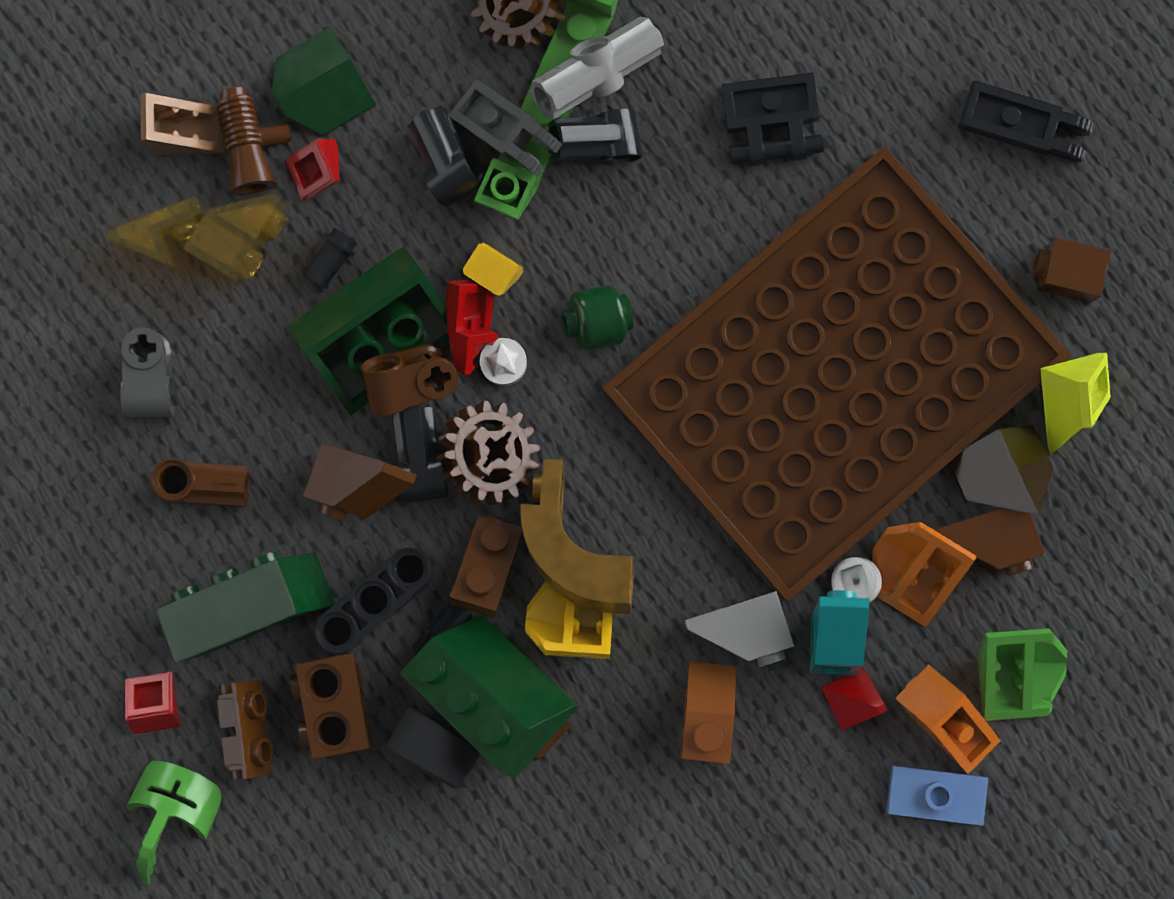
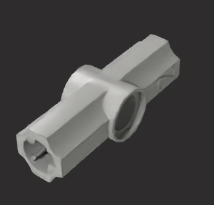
[530,17,664,119]

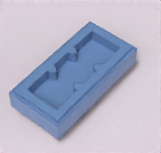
[886,765,988,826]

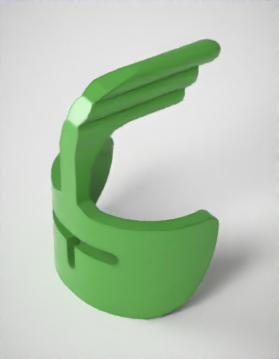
[126,761,221,885]

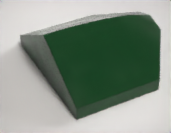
[272,27,377,136]

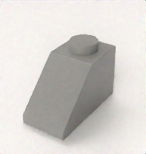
[684,591,794,667]

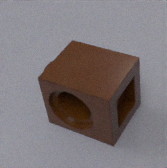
[1032,238,1111,303]

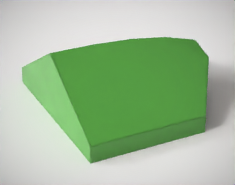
[977,628,1067,721]

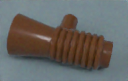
[217,87,291,196]

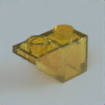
[183,193,288,285]

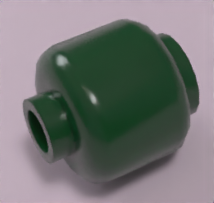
[561,285,634,350]

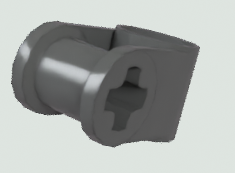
[120,327,175,419]

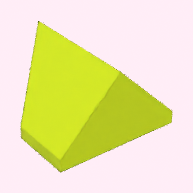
[1040,353,1110,456]

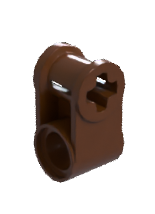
[361,343,458,415]

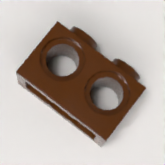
[290,653,374,760]

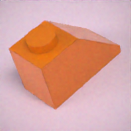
[895,665,1001,774]

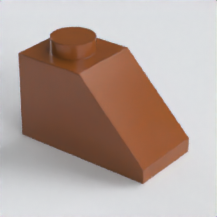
[680,661,736,764]

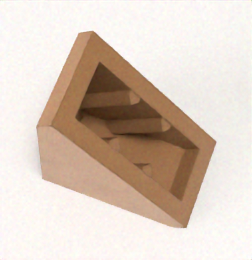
[140,93,225,156]

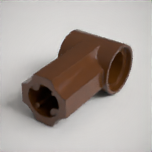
[151,458,249,508]

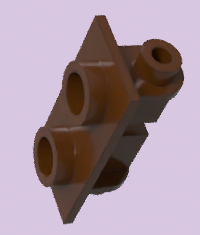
[215,680,273,780]

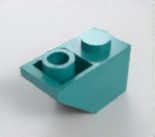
[810,590,869,676]

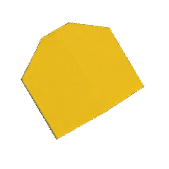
[525,581,613,659]

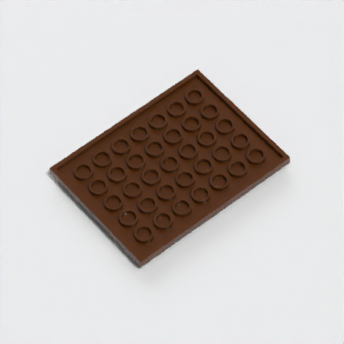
[602,146,1072,603]

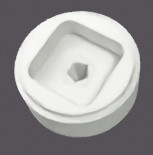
[480,338,527,386]
[831,557,882,602]

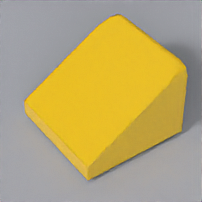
[463,243,524,296]

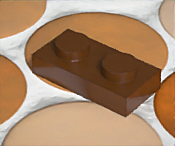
[449,514,523,618]

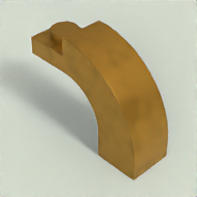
[521,459,634,614]

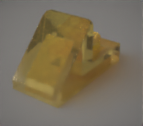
[107,196,209,273]

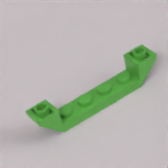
[474,0,619,221]

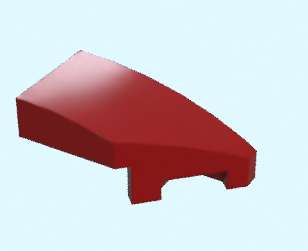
[446,279,500,375]

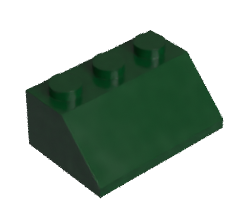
[288,246,450,415]
[400,615,579,779]

